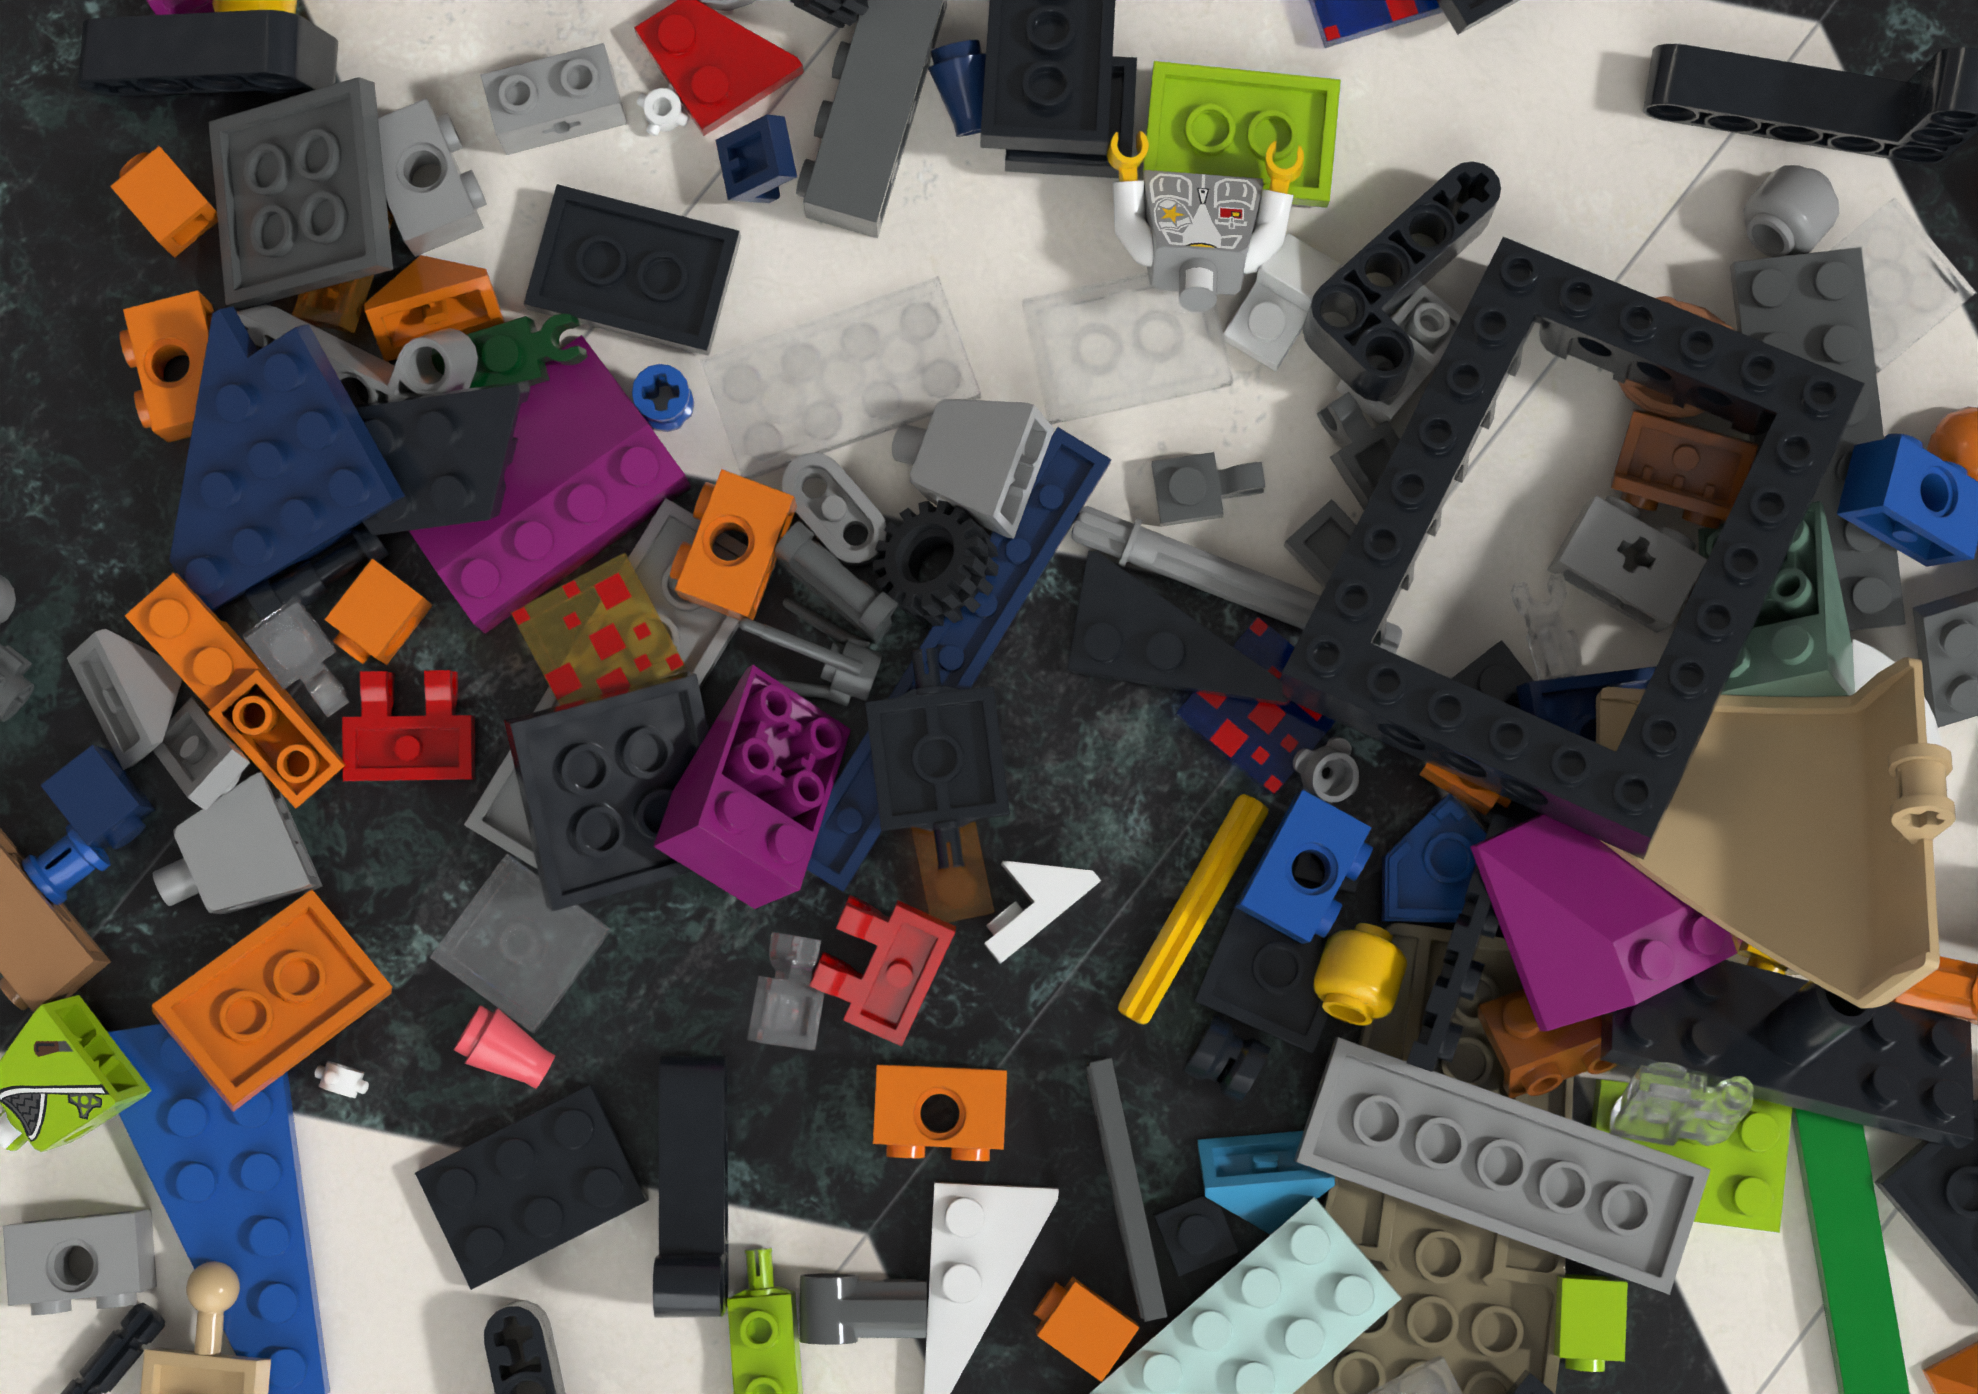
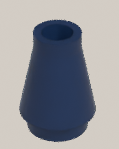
[928,40,986,137]

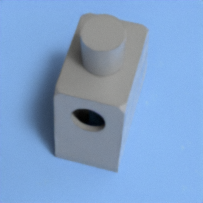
[892,399,1054,539]
[153,772,323,914]

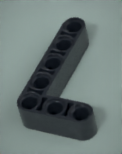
[1643,44,1978,164]

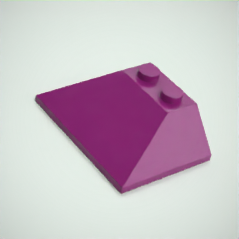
[1470,814,1743,1031]

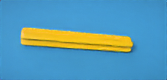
[1118,794,1269,1025]

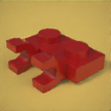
[342,670,475,781]
[809,895,956,1047]

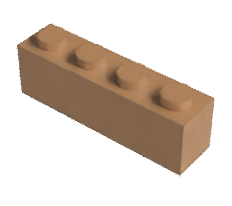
[0,828,111,1012]

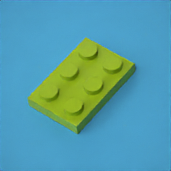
[1142,61,1341,208]
[1591,1079,1792,1233]

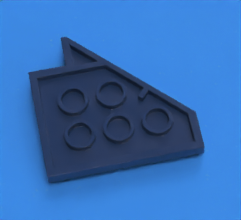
[169,307,405,612]

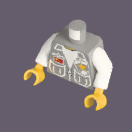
[1107,131,1304,312]

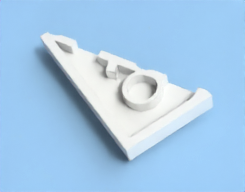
[924,1182,1059,1394]

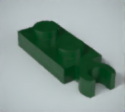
[431,313,588,388]

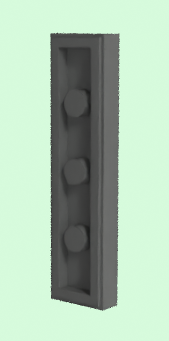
[1085,1057,1167,1322]

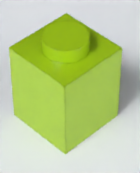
[1554,1274,1628,1372]

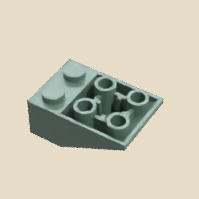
[1698,501,1855,697]

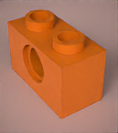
[119,290,214,443]
[670,469,797,620]
[873,1064,1007,1161]

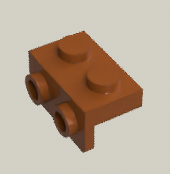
[1611,409,1758,529]
[1478,989,1618,1098]

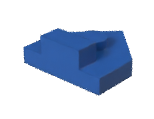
[1381,794,1487,923]

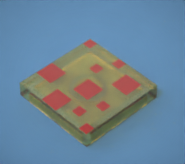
[511,553,687,705]

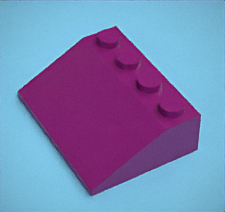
[409,335,691,634]

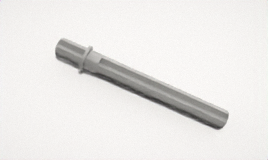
[1072,506,1402,654]

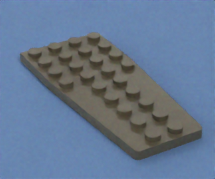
[1293,923,1574,1394]

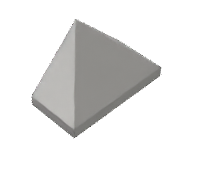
[67,629,182,770]

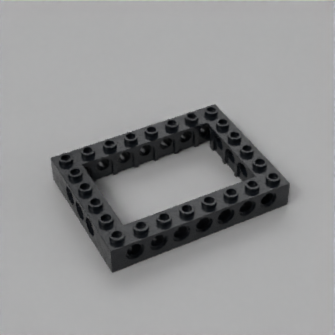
[1282,236,1865,860]

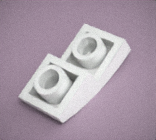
[1335,285,1462,425]

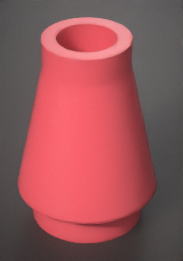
[454,1005,555,1089]

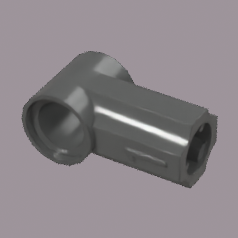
[799,1273,927,1345]

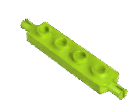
[727,1248,803,1394]

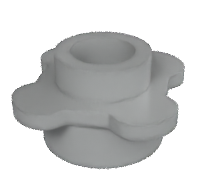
[1293,736,1359,802]

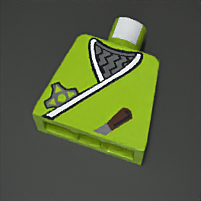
[0,995,152,1152]

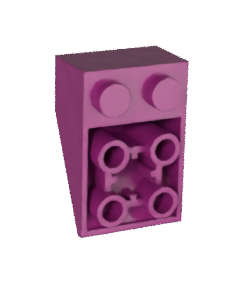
[653,665,851,909]

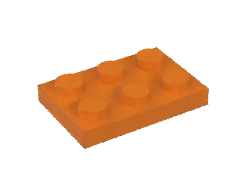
[152,889,392,1112]

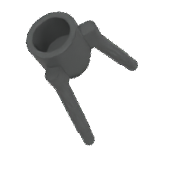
[737,597,883,706]

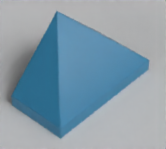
[1198,1131,1335,1234]

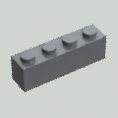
[796,0,947,238]

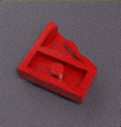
[634,0,804,136]

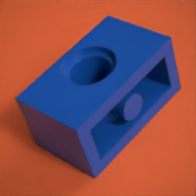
[1837,433,1978,567]
[1235,790,1373,944]

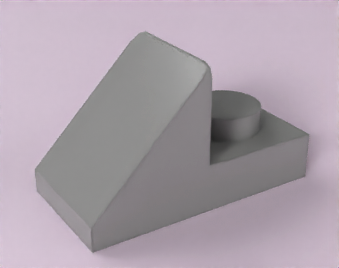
[153,697,259,811]

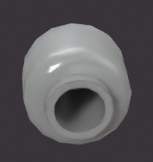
[1743,165,1840,257]

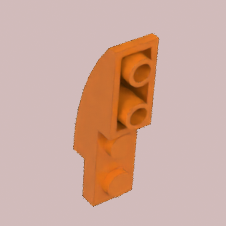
[125,573,346,809]

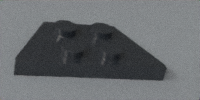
[354,380,530,535]

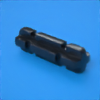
[61,1303,165,1394]

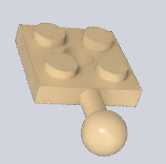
[140,1261,271,1394]

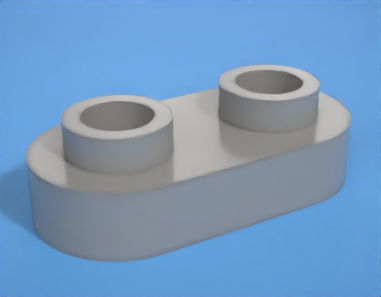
[782,452,887,566]

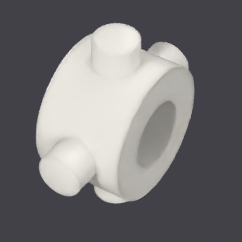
[637,84,690,136]
[315,1061,369,1098]

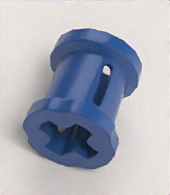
[632,364,694,432]
[22,824,111,905]

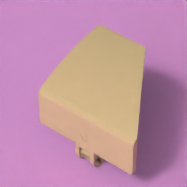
[1596,657,1956,1009]

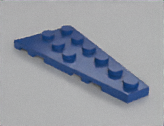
[108,1024,330,1394]

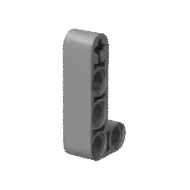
[237,305,478,405]

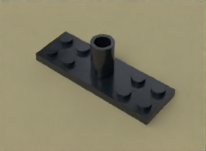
[1600,960,1974,1149]

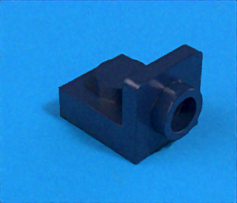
[715,114,797,203]

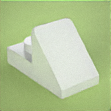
[1223,233,1342,371]
[984,861,1101,964]

